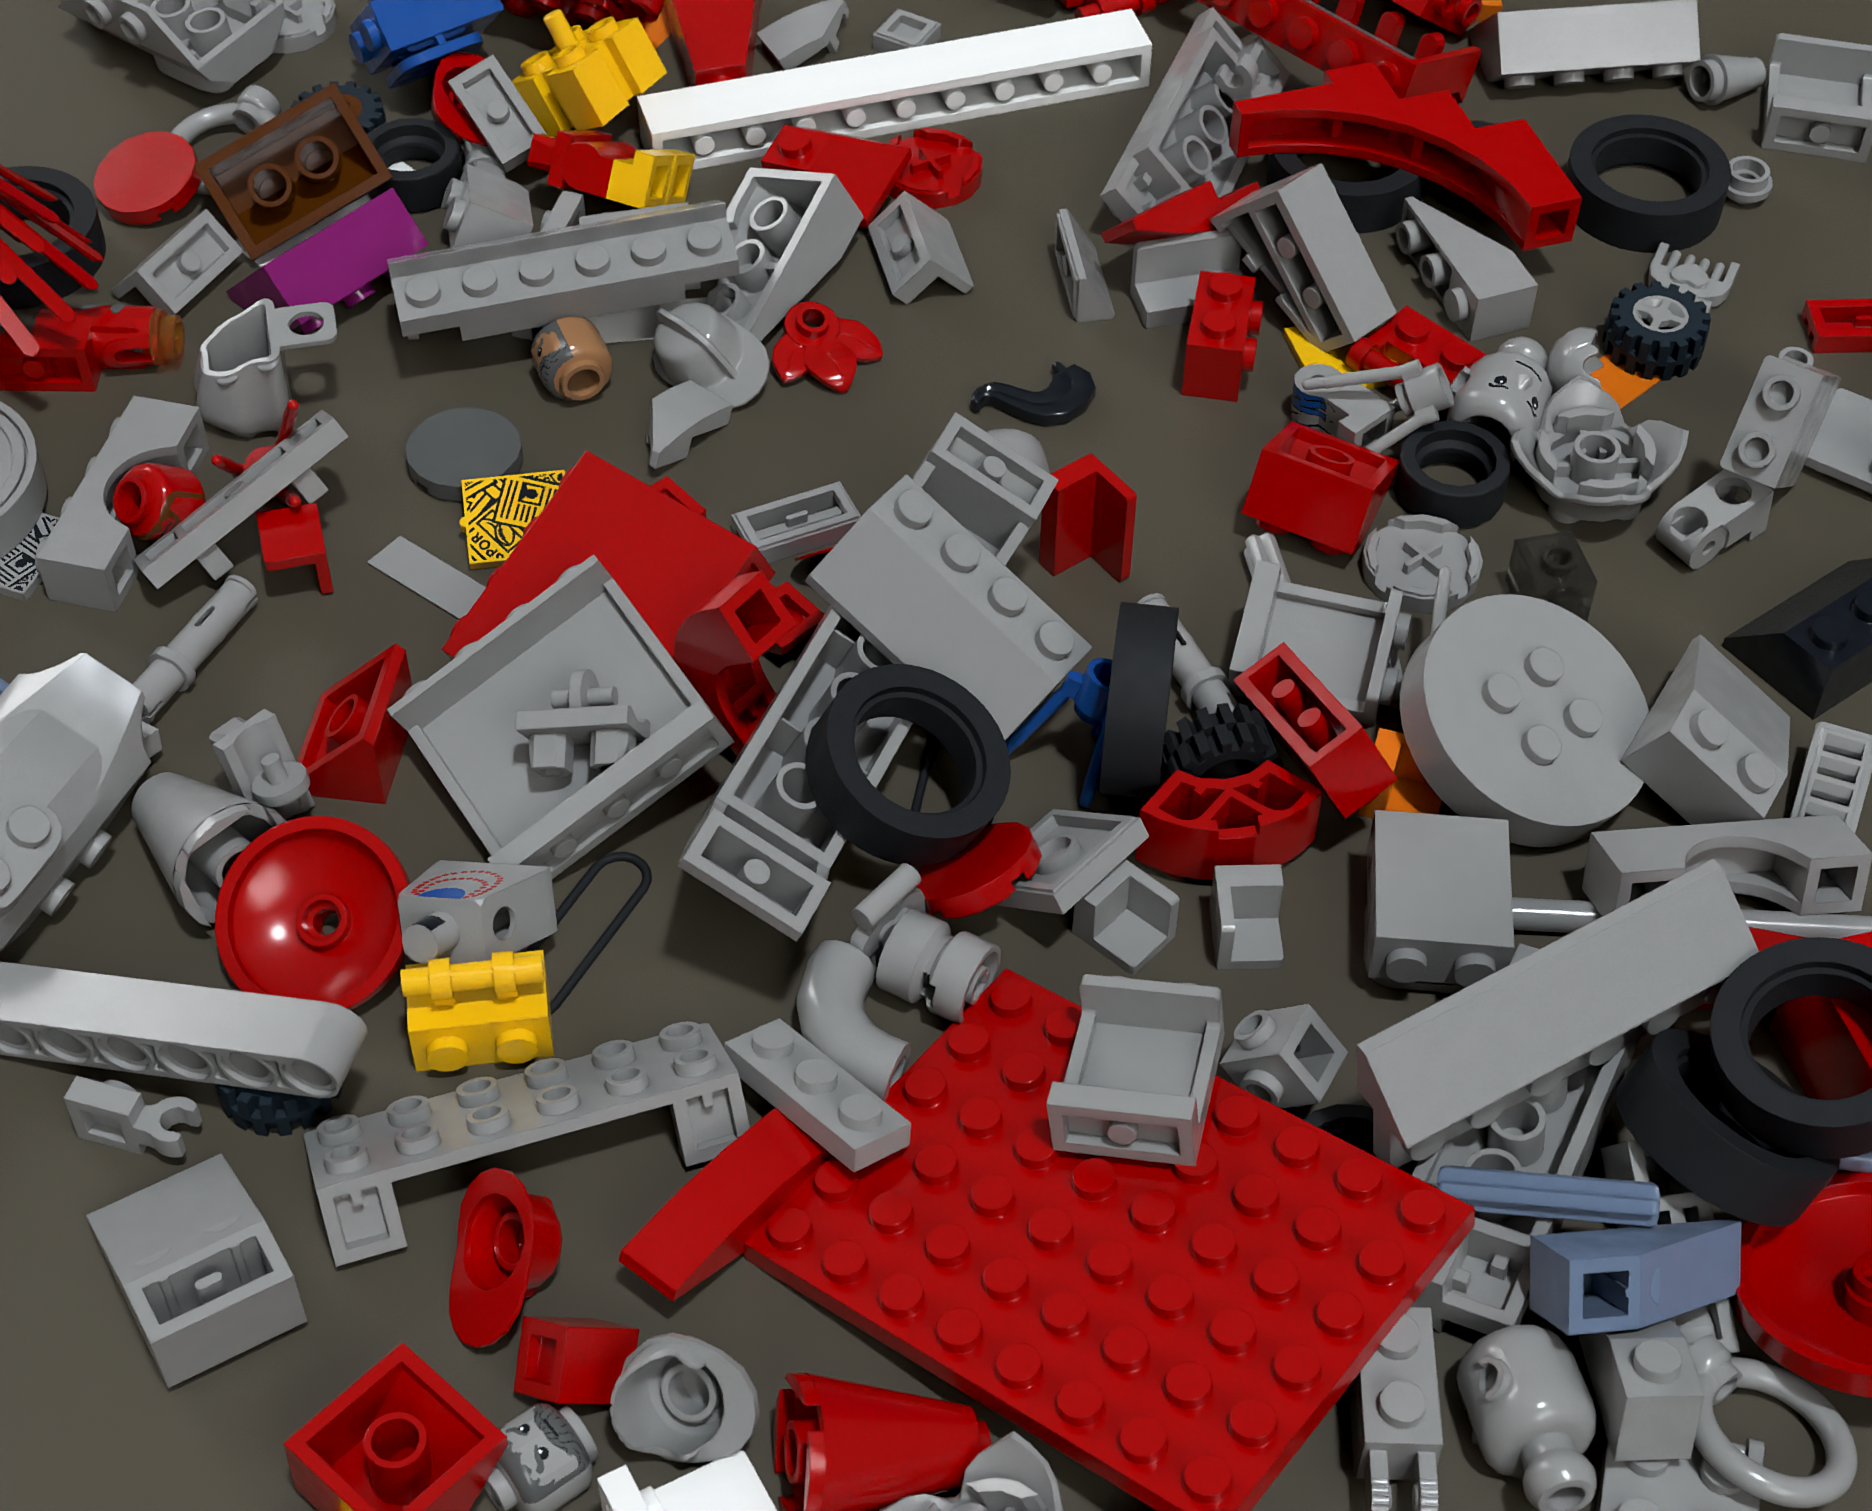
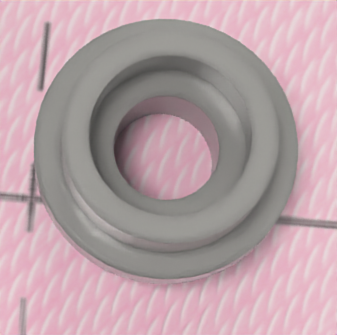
[1726,156,1773,204]

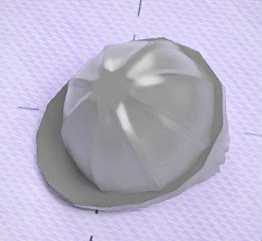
[610,1333,760,1463]

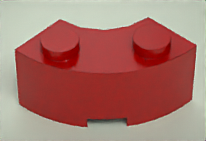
[1135,760,1323,880]

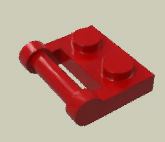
[1345,305,1487,422]

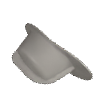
[653,302,770,409]

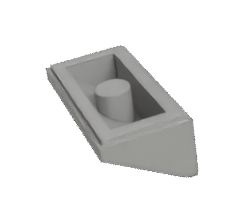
[1054,209,1115,322]

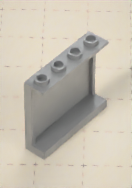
[387,554,734,879]

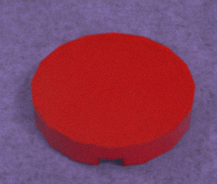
[888,128,983,209]
[93,131,201,225]
[917,822,1042,919]

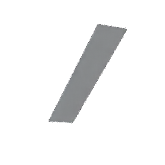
[367,536,486,619]

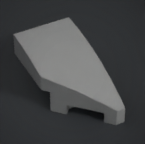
[756,0,850,70]
[645,380,733,469]

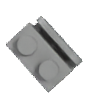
[1364,810,1514,993]

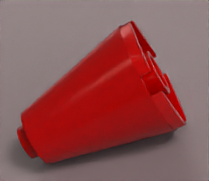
[774,1372,991,1511]

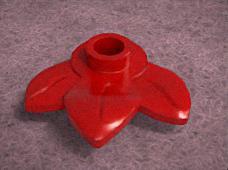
[772,301,883,395]

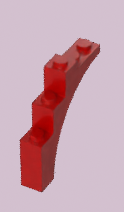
[1229,62,1582,251]

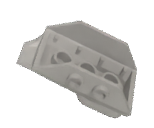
[58,0,284,93]
[0,653,151,952]

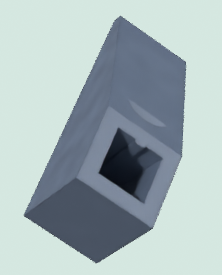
[1530,1219,1741,1335]

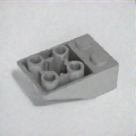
[86,1153,307,1388]

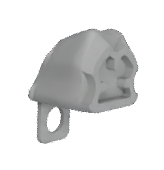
[193,298,338,439]

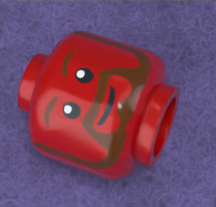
[113,463,206,542]

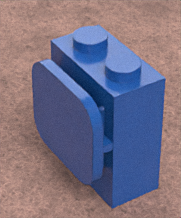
[349,0,504,89]

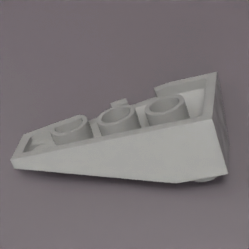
[706,167,864,341]

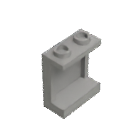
[1761,33,1872,163]
[1720,355,1842,489]
[1229,559,1412,726]
[1047,974,1225,1166]

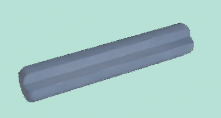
[1437,1165,1660,1227]

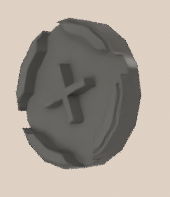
[405,407,524,502]

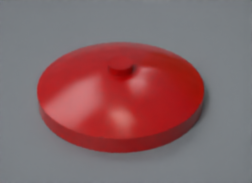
[1732,1172,1872,1398]

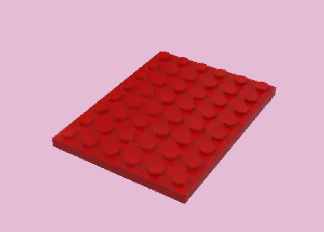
[744,968,1475,1511]

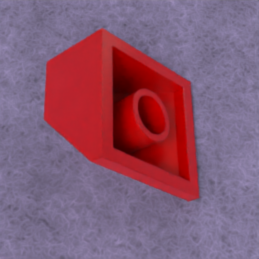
[761,125,912,228]

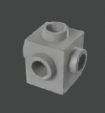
[1220,1003,1348,1109]

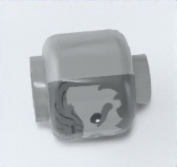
[483,1403,599,1511]

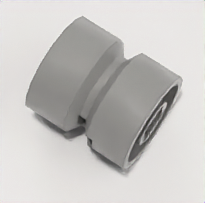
[876,908,1001,1024]

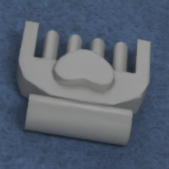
[1648,242,1740,313]
[850,863,926,971]

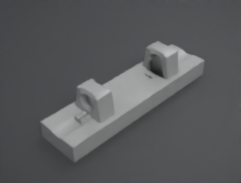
[133,409,349,590]

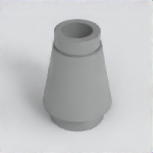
[1686,54,1766,106]

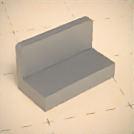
[448,55,547,173]
[868,191,974,305]
[111,209,244,321]
[1130,229,1243,329]

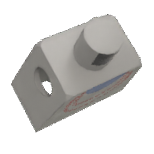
[398,860,558,964]

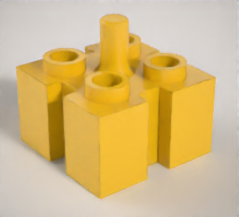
[511,9,667,137]

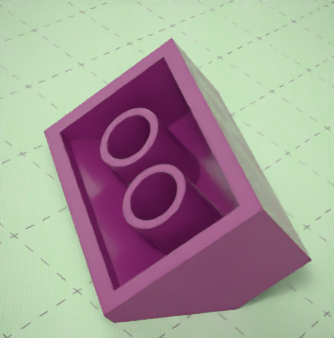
[226,187,429,335]

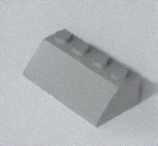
[1469,0,1701,90]
[805,474,1092,741]

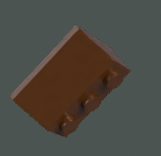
[193,82,393,261]

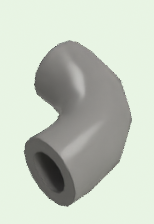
[795,940,911,1102]

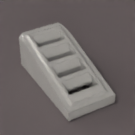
[1789,722,1872,833]

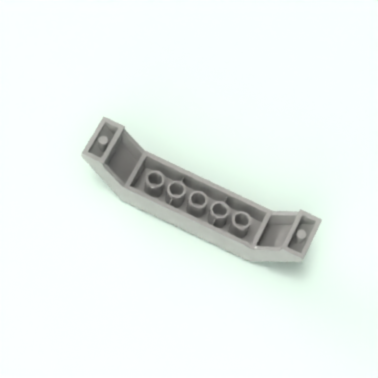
[677,412,1059,941]

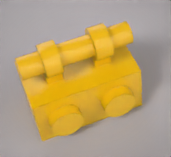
[400,950,554,1072]

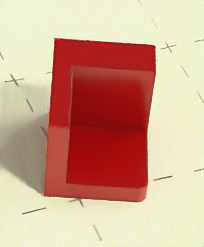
[256,502,334,594]
[513,1316,640,1404]

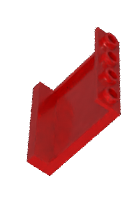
[441,450,776,661]

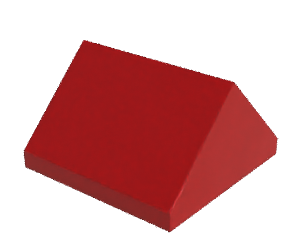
[297,643,412,805]

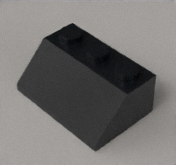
[1722,558,1872,720]

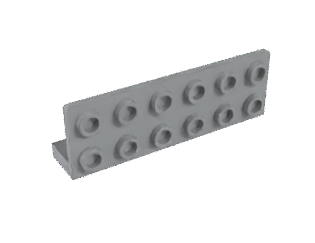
[303,1021,750,1267]

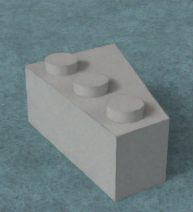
[1209,163,1397,352]

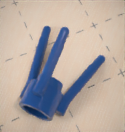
[1005,658,1112,808]

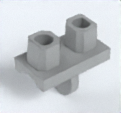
[515,669,650,778]
[208,709,315,820]

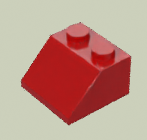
[1241,421,1399,555]
[283,1342,508,1511]

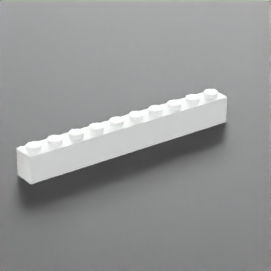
[637,9,1152,170]

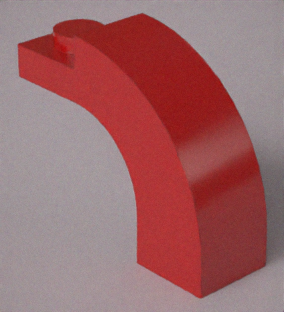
[674,570,796,757]

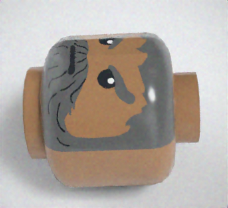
[531,316,613,401]

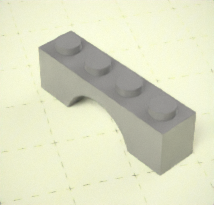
[35,395,209,612]
[1582,814,1872,916]

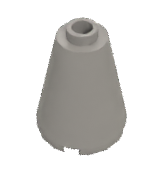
[131,772,286,927]

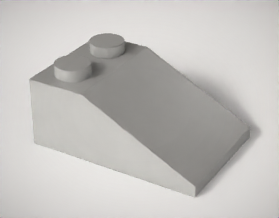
[1621,634,1791,825]

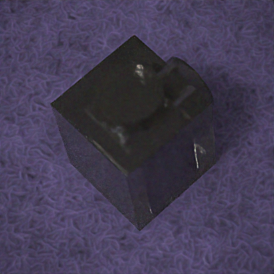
[1505,531,1598,622]

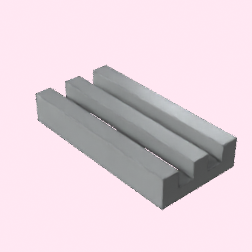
[731,481,861,563]

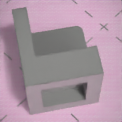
[1072,859,1180,974]
[1209,864,1284,970]

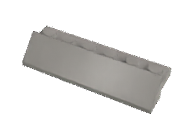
[1100,7,1290,248]
[387,200,740,341]
[1357,859,1759,1168]
[1411,943,1640,1334]

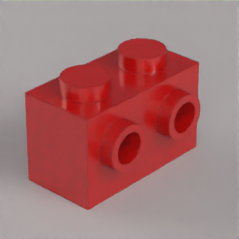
[1181,270,1264,402]

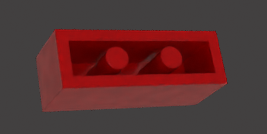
[1233,642,1398,819]

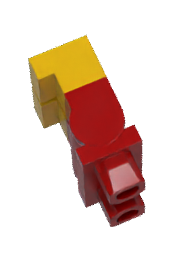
[527,130,696,209]

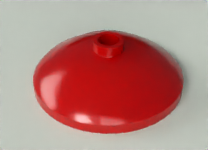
[215,816,410,1010]

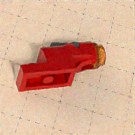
[0,304,185,392]

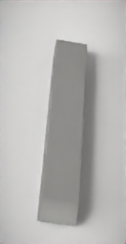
[0,962,368,1098]

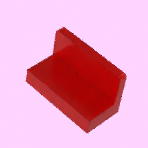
[1039,453,1137,582]

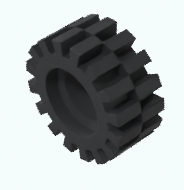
[1161,703,1283,782]

